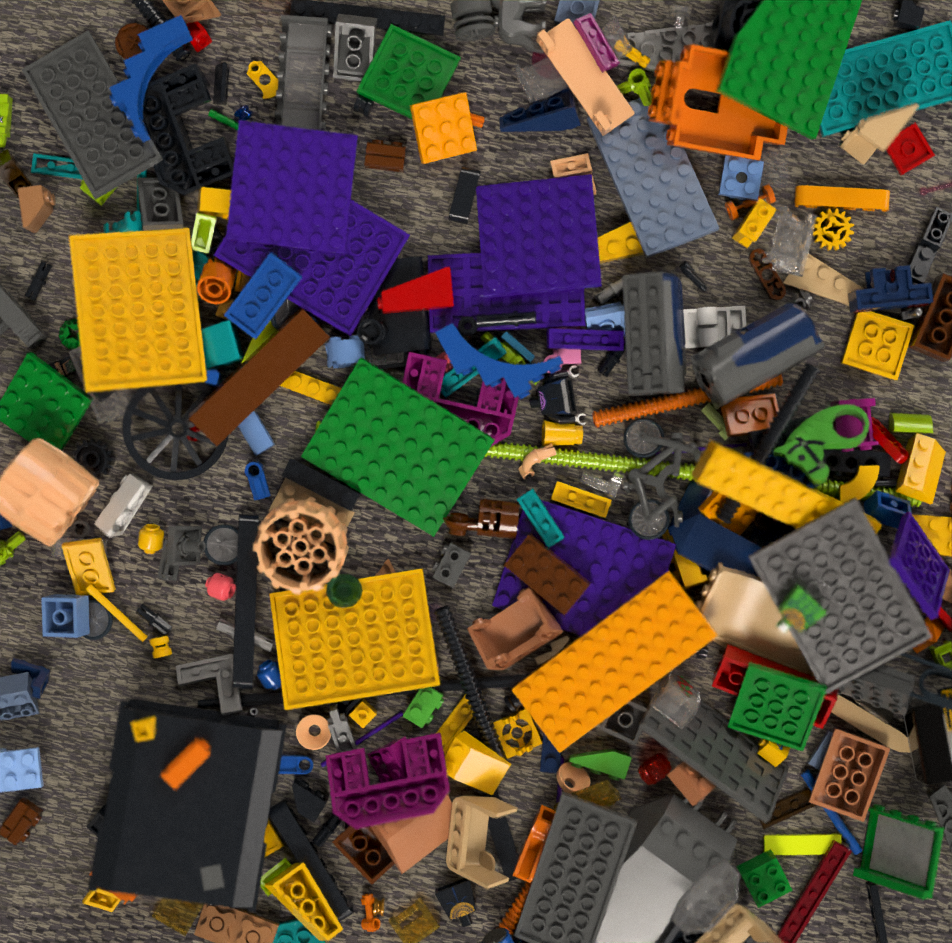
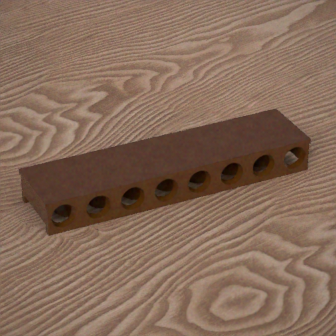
[188,308,330,446]

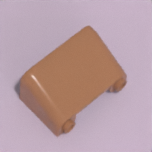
[467,588,563,670]

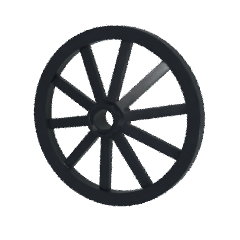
[122,382,229,480]

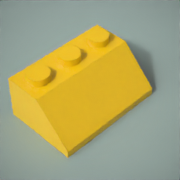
[895,433,946,505]

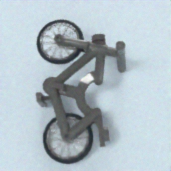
[623,418,701,540]

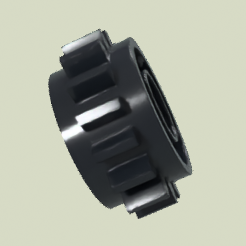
[72,438,115,479]

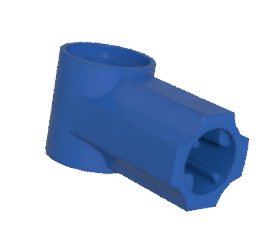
[245,461,271,501]

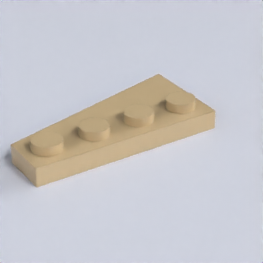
[783,251,864,306]

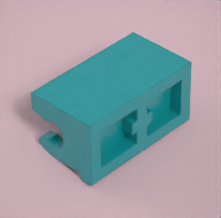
[103,211,143,233]

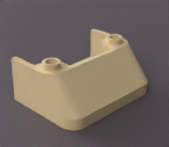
[446,796,517,889]
[696,905,783,943]

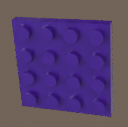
[888,511,950,620]

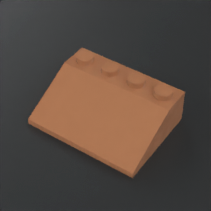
[808,728,890,822]
[370,794,452,874]

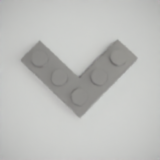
[176,654,242,715]

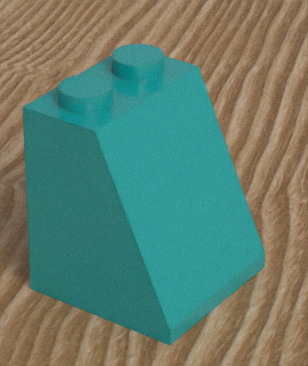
[201,320,244,371]

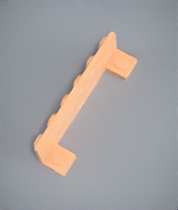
[536,18,635,136]

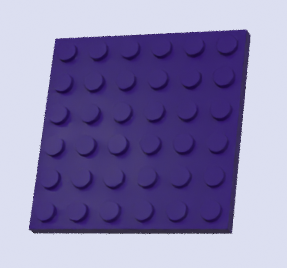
[226,120,358,254]
[476,174,602,298]

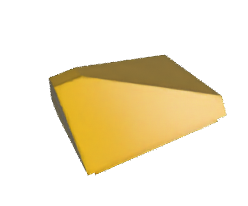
[131,716,156,742]

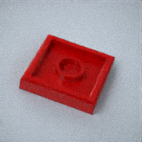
[885,122,935,176]

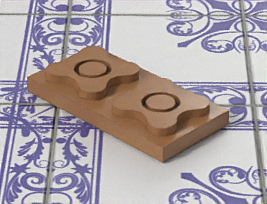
[194,904,279,943]

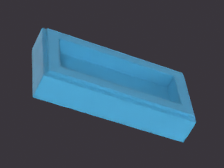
[501,332,535,364]

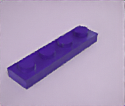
[547,328,624,351]

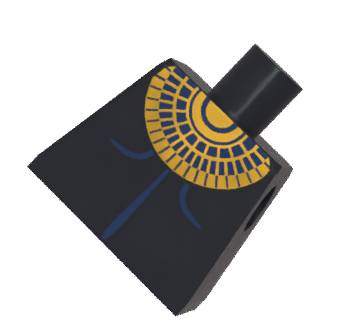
[435,878,476,927]

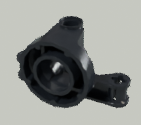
[710,0,761,52]

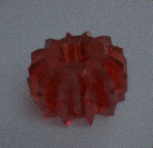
[637,753,672,785]

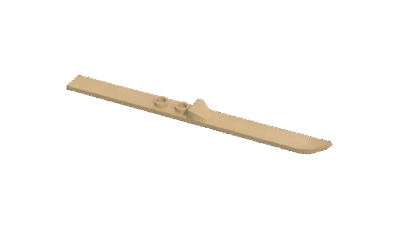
[712,638,913,753]

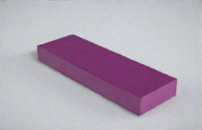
[573,13,620,73]

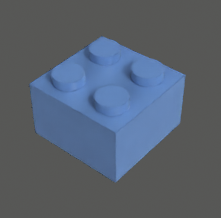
[42,594,90,638]

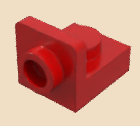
[186,21,212,52]

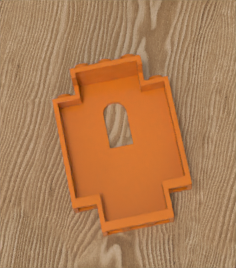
[648,44,788,161]

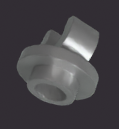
[792,289,813,309]

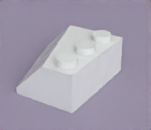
[94,474,153,537]

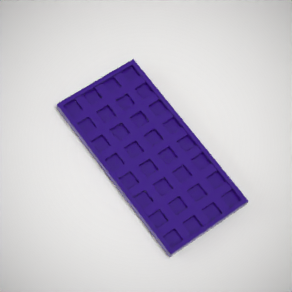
[428,253,586,333]

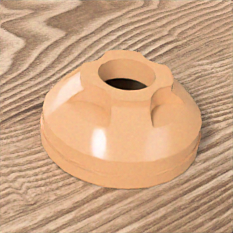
[296,714,331,750]
[556,762,591,795]

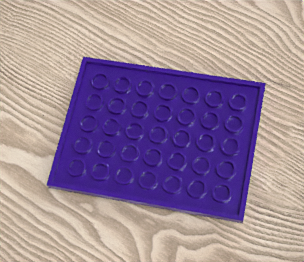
[214,200,410,336]
[492,500,676,635]

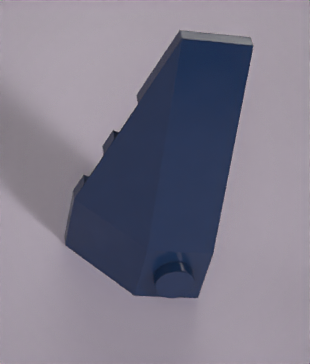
[499,86,581,132]

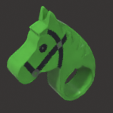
[773,405,869,485]

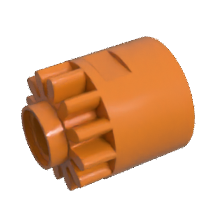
[197,257,236,304]

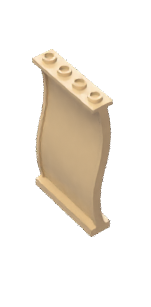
[695,563,816,678]

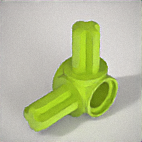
[617,68,653,106]
[0,531,26,566]

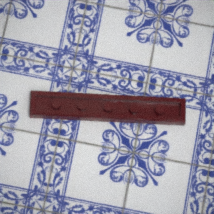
[776,840,852,943]

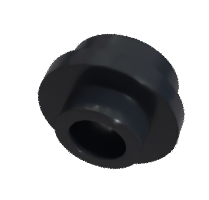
[458,316,477,336]
[754,512,773,531]

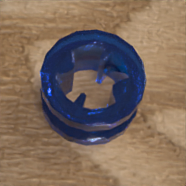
[234,105,254,121]

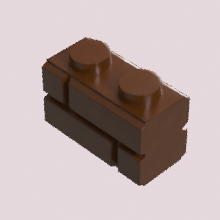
[365,140,406,173]
[0,797,43,845]

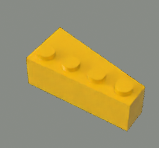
[264,862,343,941]

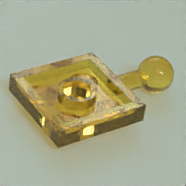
[553,780,621,813]

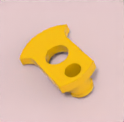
[247,61,279,99]

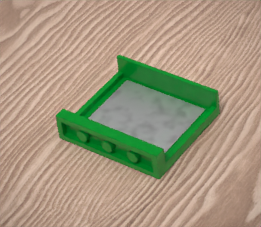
[853,804,944,899]

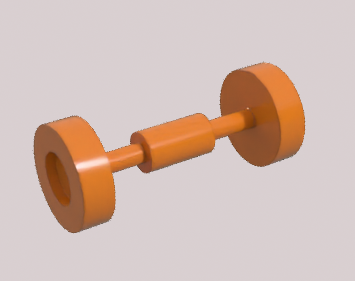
[725,184,776,221]

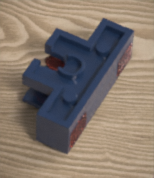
[848,265,933,313]

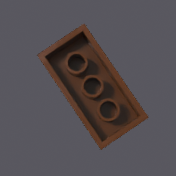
[908,273,952,362]
[504,533,591,615]

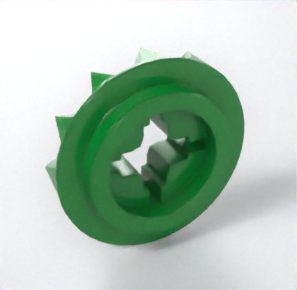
[58,319,81,350]

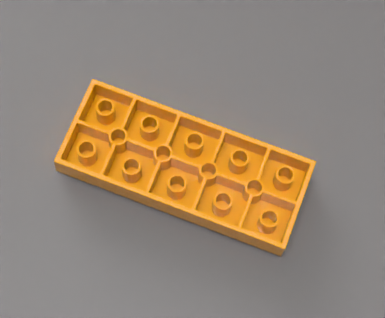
[512,570,718,753]

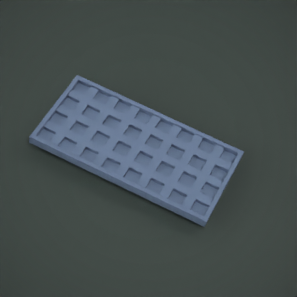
[587,96,719,258]

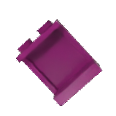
[830,398,878,452]

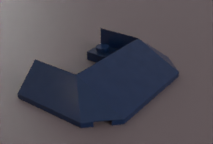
[668,481,789,578]

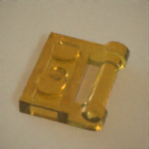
[388,897,440,943]

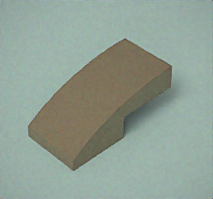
[535,636,570,665]

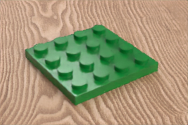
[357,24,461,119]
[0,352,94,451]
[728,662,827,752]

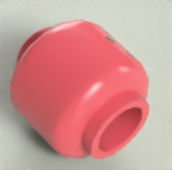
[205,573,236,601]

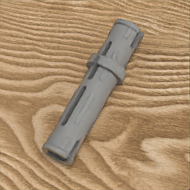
[216,618,275,652]

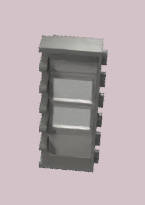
[275,15,332,131]

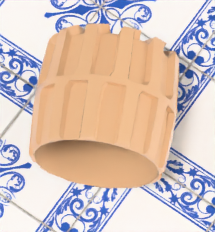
[0,438,99,546]

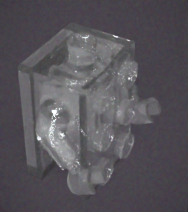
[762,206,817,277]

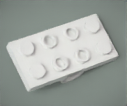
[683,306,746,349]

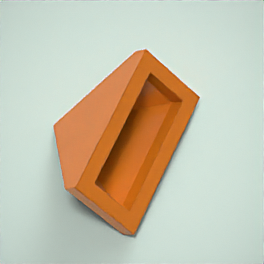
[912,616,945,653]

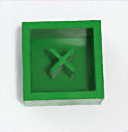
[736,849,793,908]

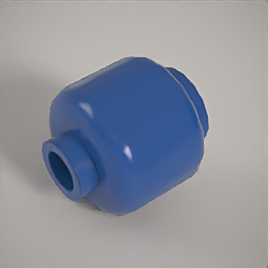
[257,660,281,690]

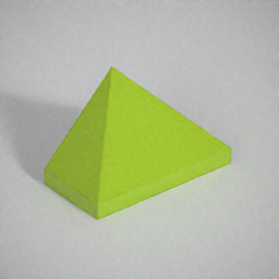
[191,212,217,254]
[260,857,291,896]

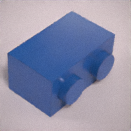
[864,490,911,529]

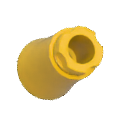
[541,420,583,447]

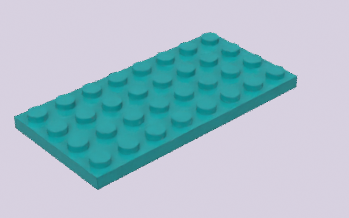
[820,20,952,137]

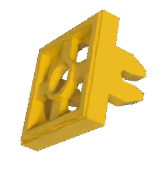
[492,708,543,759]

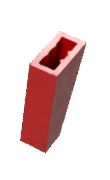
[377,267,454,314]

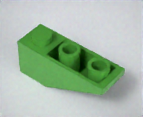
[568,749,632,781]

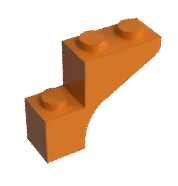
[513,805,556,883]

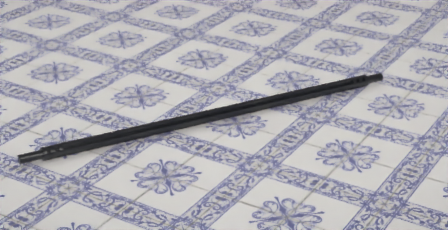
[198,674,529,708]

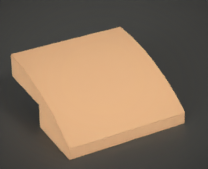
[550,153,596,195]

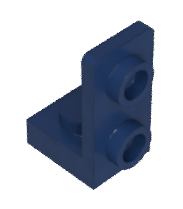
[11,658,50,699]

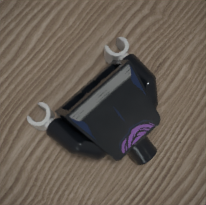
[529,365,586,425]

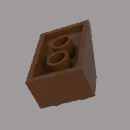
[332,825,395,885]

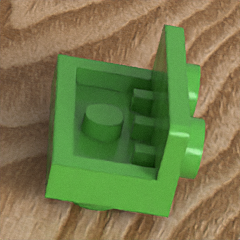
[403,687,444,728]

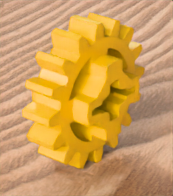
[811,208,854,251]

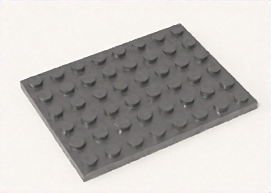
[748,498,932,694]

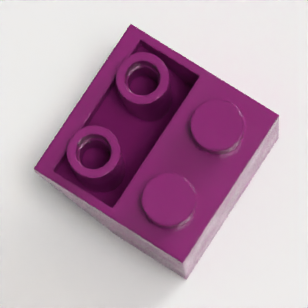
[367,737,408,783]

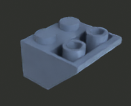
[0,672,39,721]

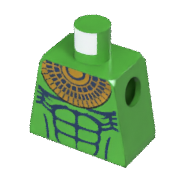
[776,583,827,633]

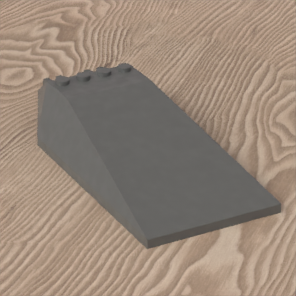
[596,793,737,943]

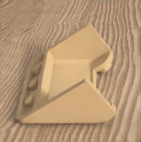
[840,103,919,164]

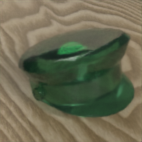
[326,574,363,608]

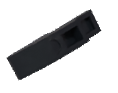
[908,206,952,284]

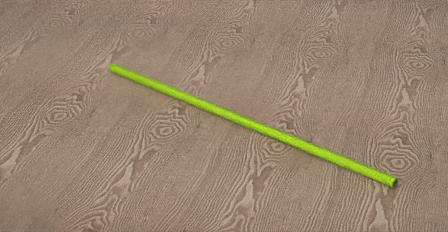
[315,420,922,507]

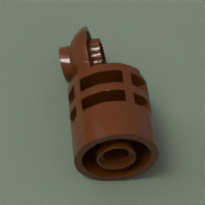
[443,499,519,539]

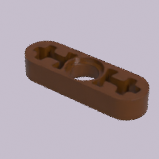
[749,249,786,301]

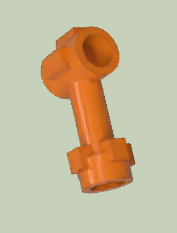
[361,893,380,932]

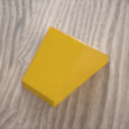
[82,888,121,912]

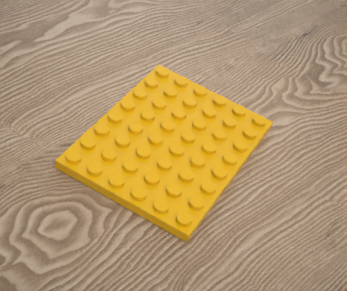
[69,228,207,392]
[269,569,440,710]

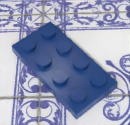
[224,252,303,340]

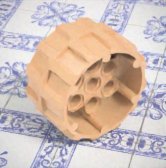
[253,497,349,595]

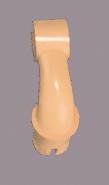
[518,444,556,479]

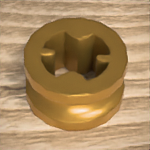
[374,898,385,916]

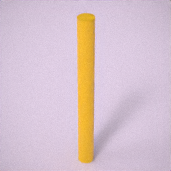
[85,584,148,642]

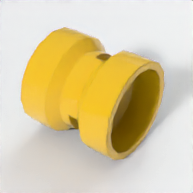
[149,635,172,659]

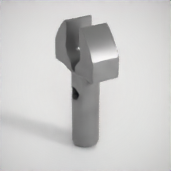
[900,308,922,320]

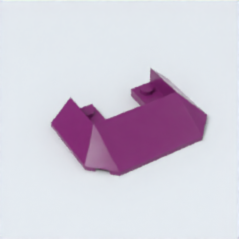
[403,352,519,447]
[326,733,450,829]

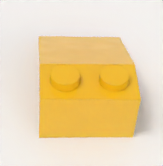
[444,731,511,795]

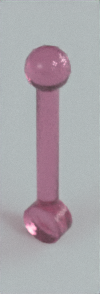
[919,183,952,196]

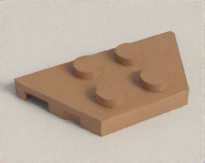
[162,0,221,23]

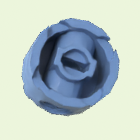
[325,335,365,368]

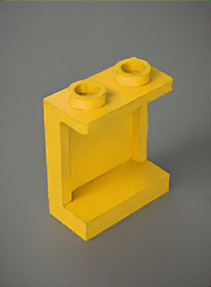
[732,198,776,248]

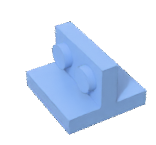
[585,302,625,337]

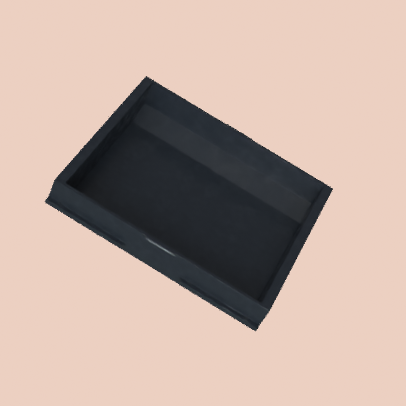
[88,698,287,912]

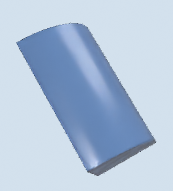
[238,411,275,456]

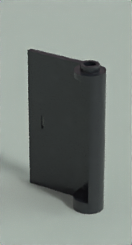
[368,256,432,356]

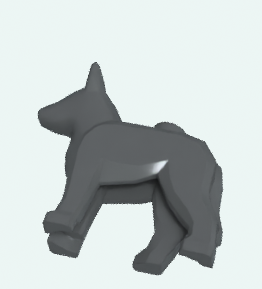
[490,0,546,54]

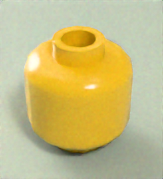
[138,524,164,554]

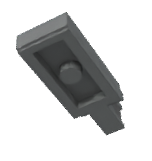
[327,704,357,753]

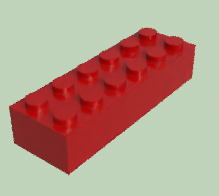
[712,644,839,729]

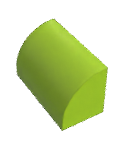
[889,413,933,434]

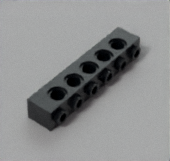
[772,445,891,480]

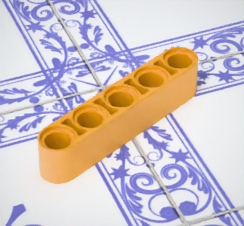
[794,185,890,212]

